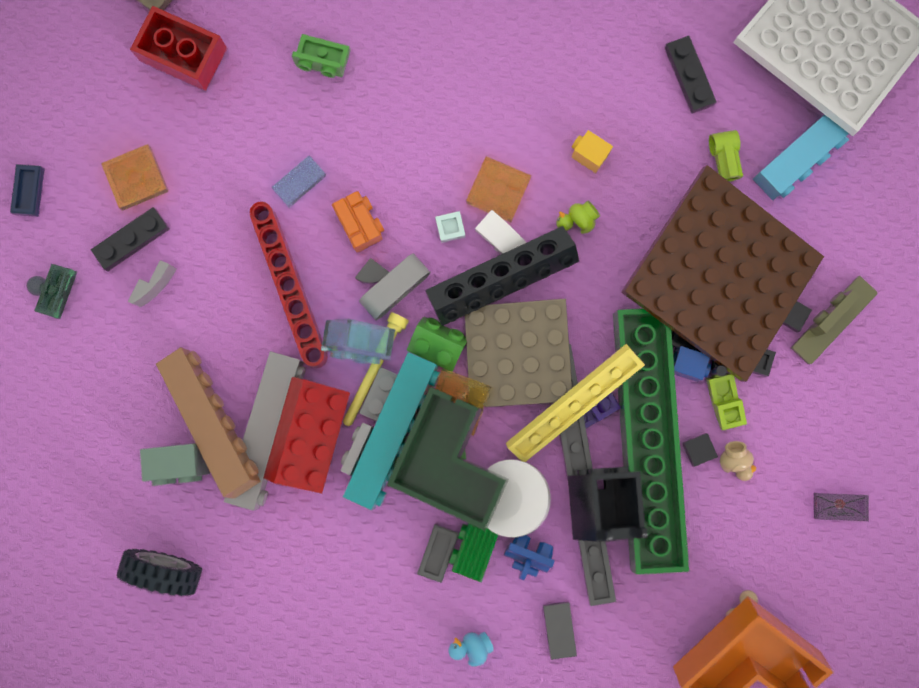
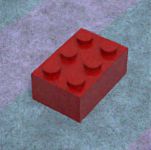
[130,5,227,91]

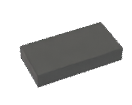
[417,524,459,583]
[543,601,577,660]

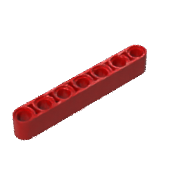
[249,201,328,368]

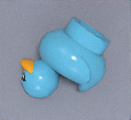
[448,632,494,667]

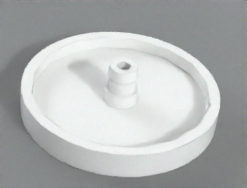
[488,460,551,537]

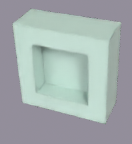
[435,211,465,243]

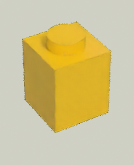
[571,130,613,174]

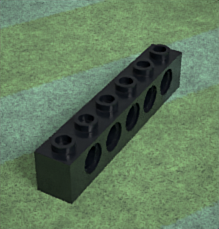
[425,226,580,326]

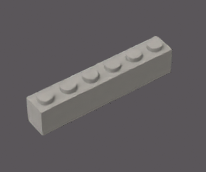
[224,351,306,511]

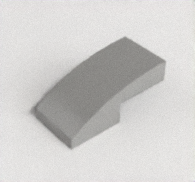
[128,260,177,307]

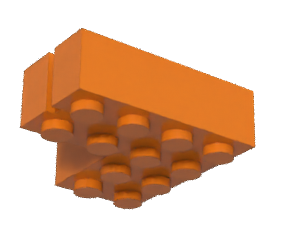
[673,596,834,688]

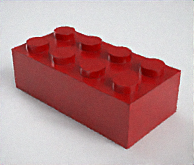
[263,377,350,494]

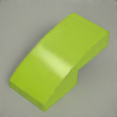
[706,372,747,431]

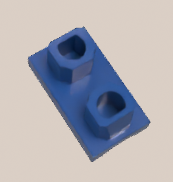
[504,535,555,581]

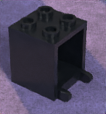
[568,467,648,542]

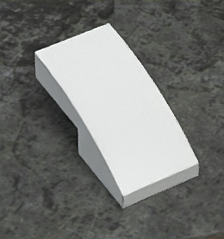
[475,210,526,255]

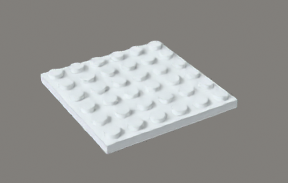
[733,0,919,136]

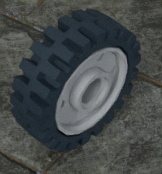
[116,549,202,596]

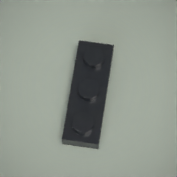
[664,36,717,114]
[90,207,170,271]

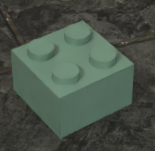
[140,444,210,486]

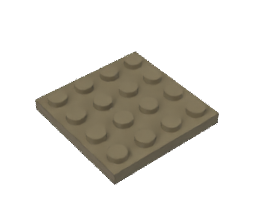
[465,298,572,408]

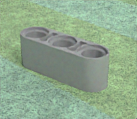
[359,254,431,321]

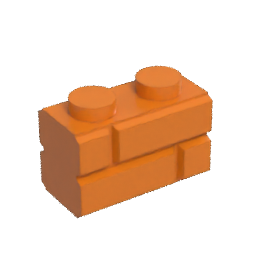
[332,191,385,253]

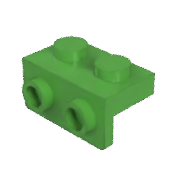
[292,34,350,78]
[407,317,467,372]

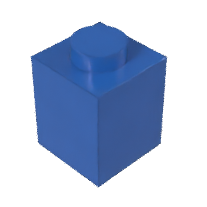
[673,346,711,382]

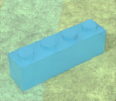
[753,115,850,201]

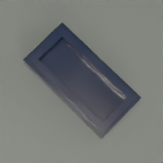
[10,164,45,217]

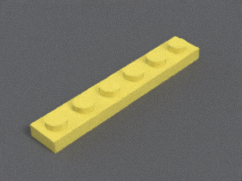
[506,344,644,462]

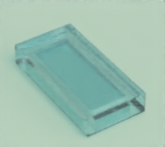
[271,156,326,208]

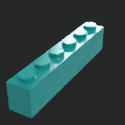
[343,352,440,510]

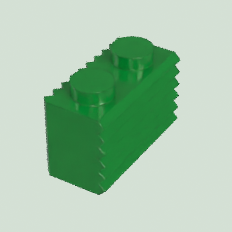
[449,523,498,582]

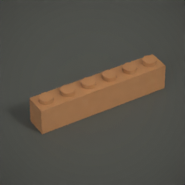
[156,347,261,498]

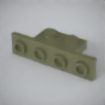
[791,276,877,364]

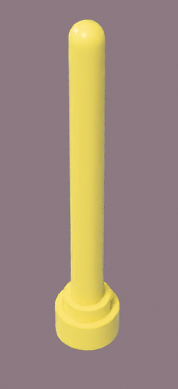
[343,312,409,426]

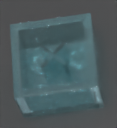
[321,319,395,364]

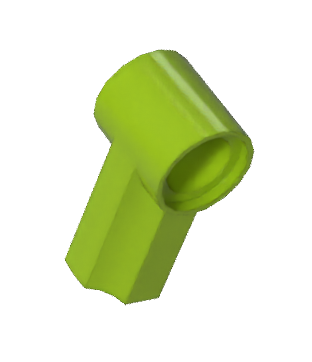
[709,130,743,182]

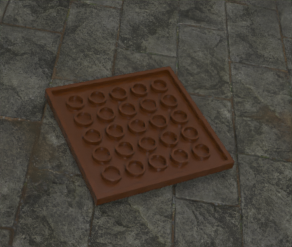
[621,165,824,382]

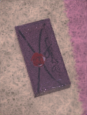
[814,493,869,521]

